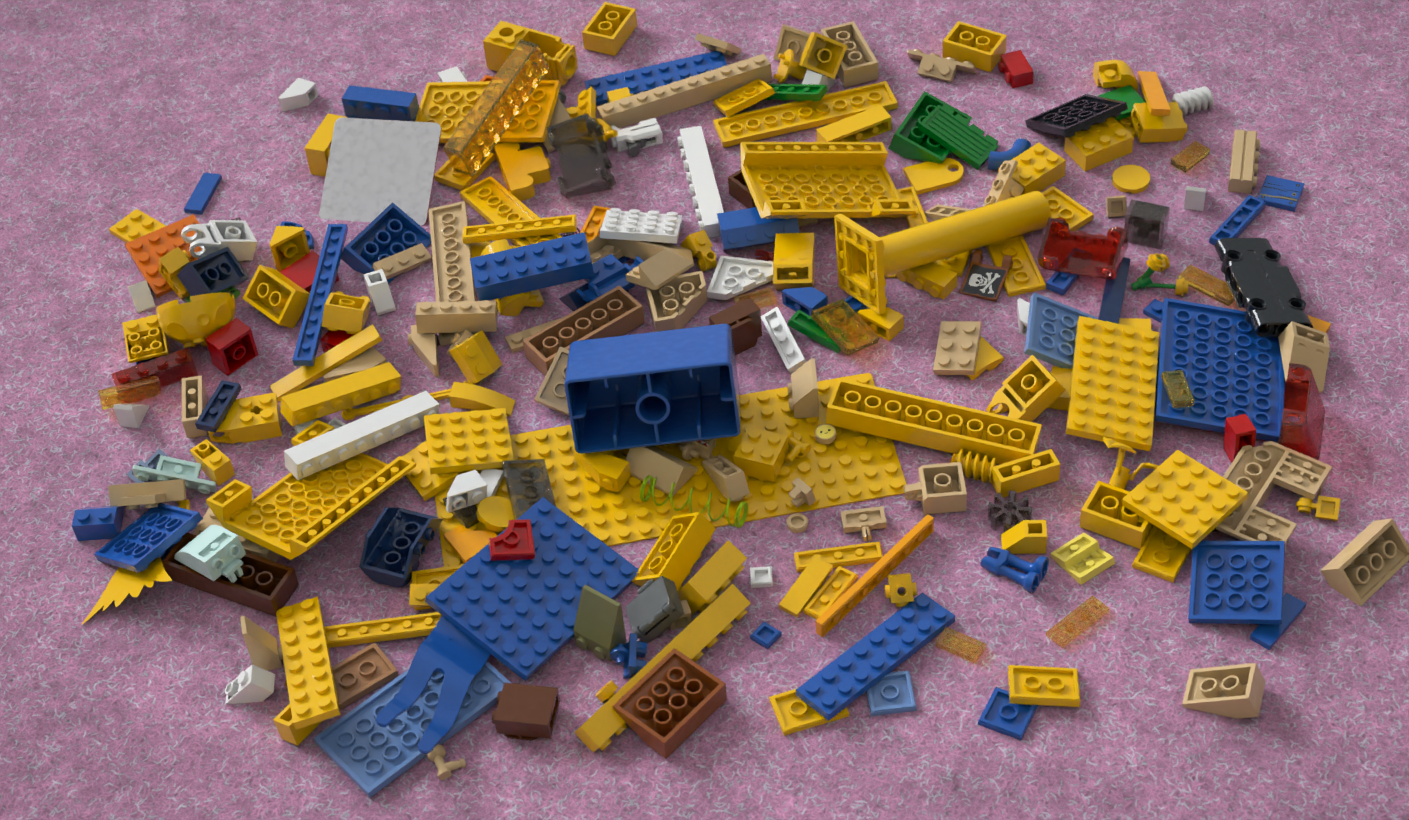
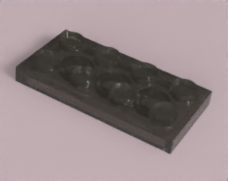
[502,459,556,520]

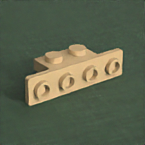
[907,49,977,83]
[983,160,1024,206]
[108,479,187,510]

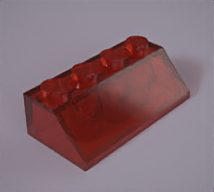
[111,348,198,402]

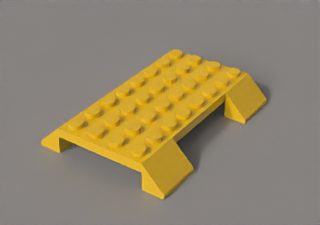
[740,142,916,219]
[206,420,416,560]

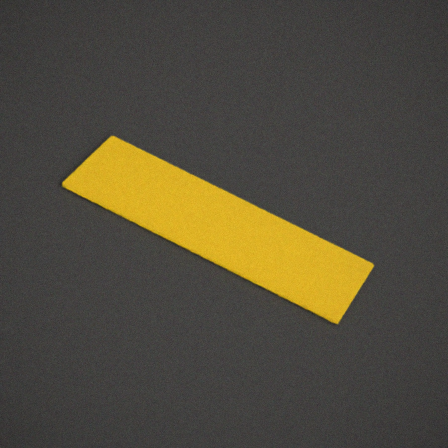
[435,373,907,567]

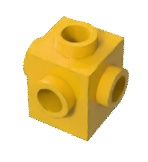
[884,573,917,607]

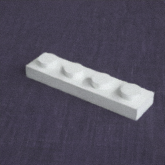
[761,307,807,374]

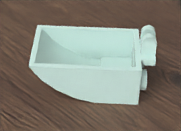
[174,525,246,583]

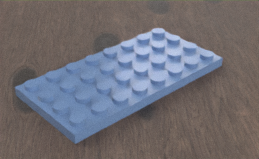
[314,661,511,798]

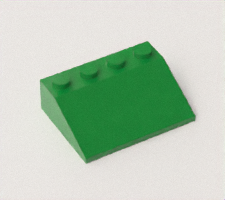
[888,91,972,163]

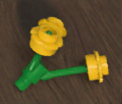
[1131,253,1189,297]

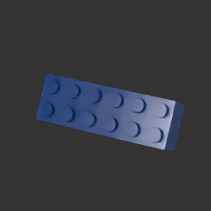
[470,232,595,301]

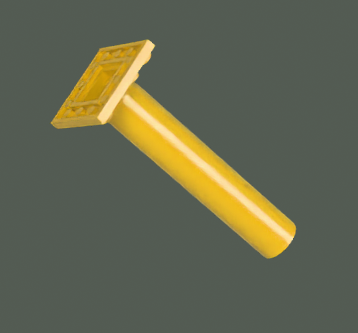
[834,191,1051,315]

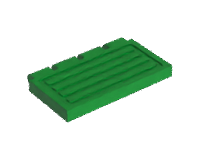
[918,104,999,170]

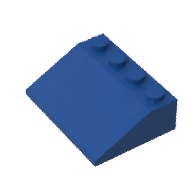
[341,202,431,285]

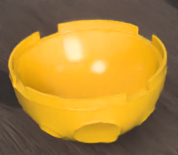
[156,293,236,348]

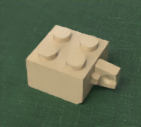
[904,462,967,515]

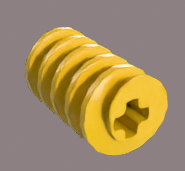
[950,449,997,484]

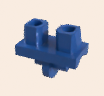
[610,633,647,679]

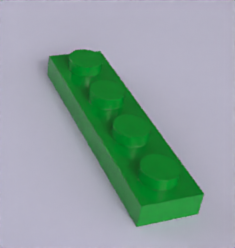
[765,84,828,102]

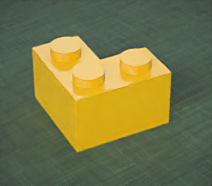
[159,247,190,300]

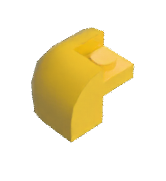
[1093,59,1138,93]

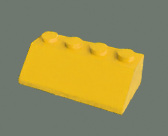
[632,512,716,592]

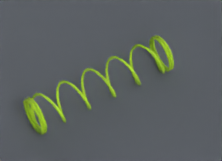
[640,475,748,529]

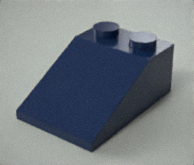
[177,247,249,296]

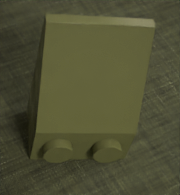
[573,585,627,662]

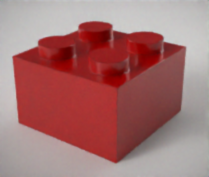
[205,317,259,376]

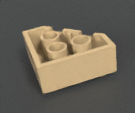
[645,271,707,332]

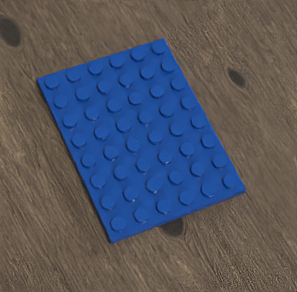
[1154,298,1284,443]
[425,497,639,681]

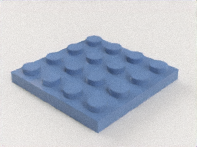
[1024,293,1098,369]

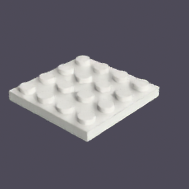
[600,208,682,243]

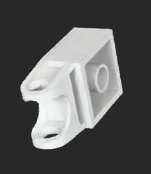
[181,220,257,261]

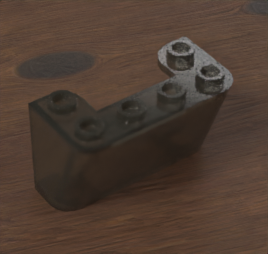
[547,113,616,198]

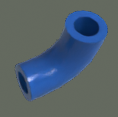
[988,139,1032,170]

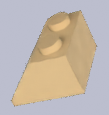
[787,358,819,419]

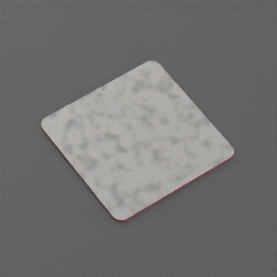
[319,118,441,226]

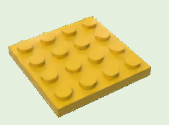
[424,408,514,474]
[1122,450,1248,549]

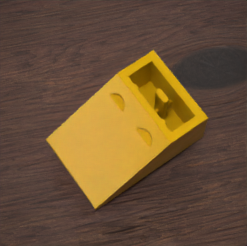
[773,232,815,290]
[122,314,169,364]

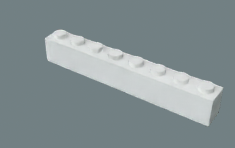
[677,126,724,238]
[284,391,439,480]

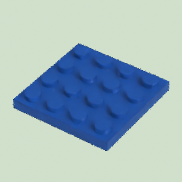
[94,503,203,572]
[1188,541,1285,624]

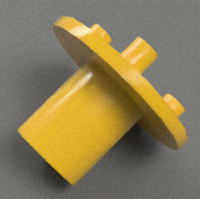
[773,49,807,84]

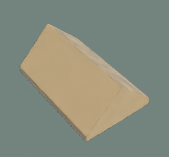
[626,446,698,496]

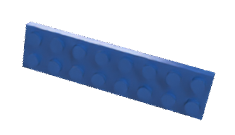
[584,51,727,106]
[796,592,955,721]

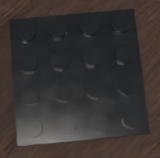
[1025,94,1128,138]

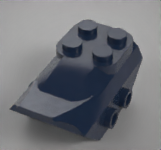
[359,507,443,587]

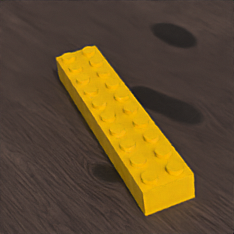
[826,378,1042,464]

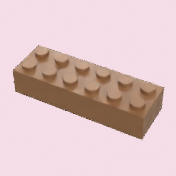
[523,285,645,376]

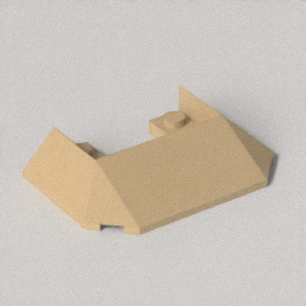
[587,235,694,290]
[1216,441,1332,548]

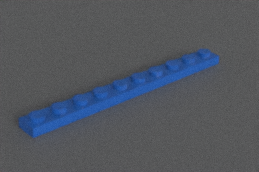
[292,224,348,366]

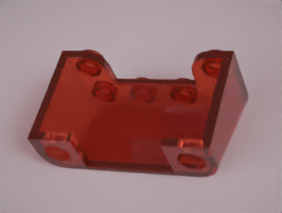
[1037,218,1128,280]
[1278,363,1325,460]

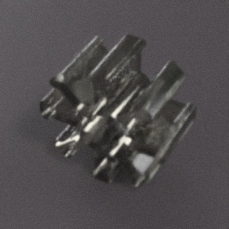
[988,491,1032,532]

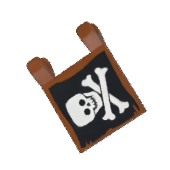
[959,249,1013,302]

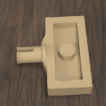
[840,506,887,542]

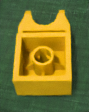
[321,291,370,334]
[986,355,1066,422]
[209,392,283,444]

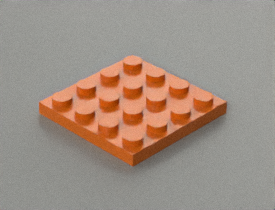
[125,214,202,298]

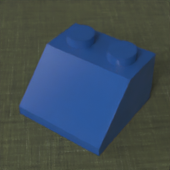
[72,506,125,541]

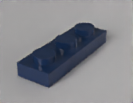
[195,380,242,433]

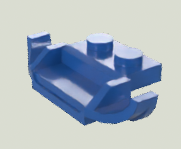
[576,254,644,302]

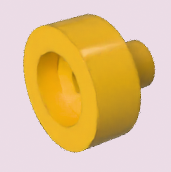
[595,680,618,703]

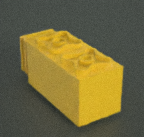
[483,21,578,86]

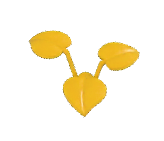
[1102,437,1160,490]

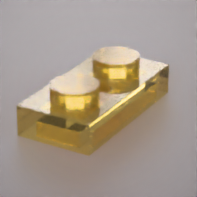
[1171,141,1210,173]

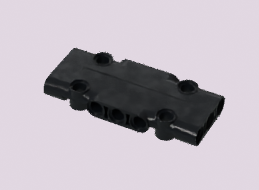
[1215,238,1313,337]

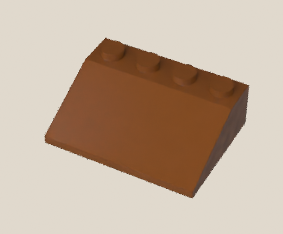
[613,648,727,759]

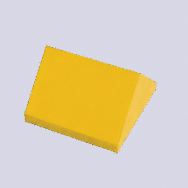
[269,226,310,272]

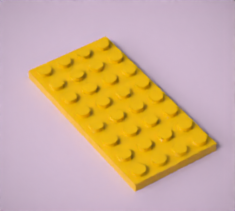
[414,80,561,143]
[1066,316,1159,451]

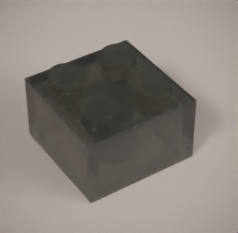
[1123,199,1170,249]

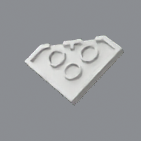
[707,255,773,300]

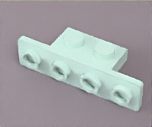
[132,455,217,494]

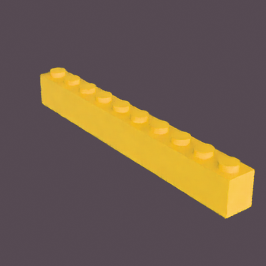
[574,584,750,752]

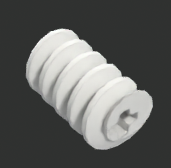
[1172,86,1214,115]

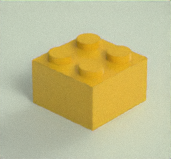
[734,426,789,482]

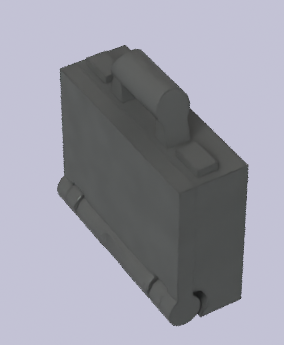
[625,576,684,643]

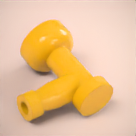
[782,429,811,463]

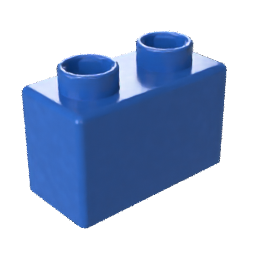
[564,324,741,454]

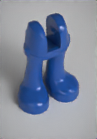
[981,547,1049,593]

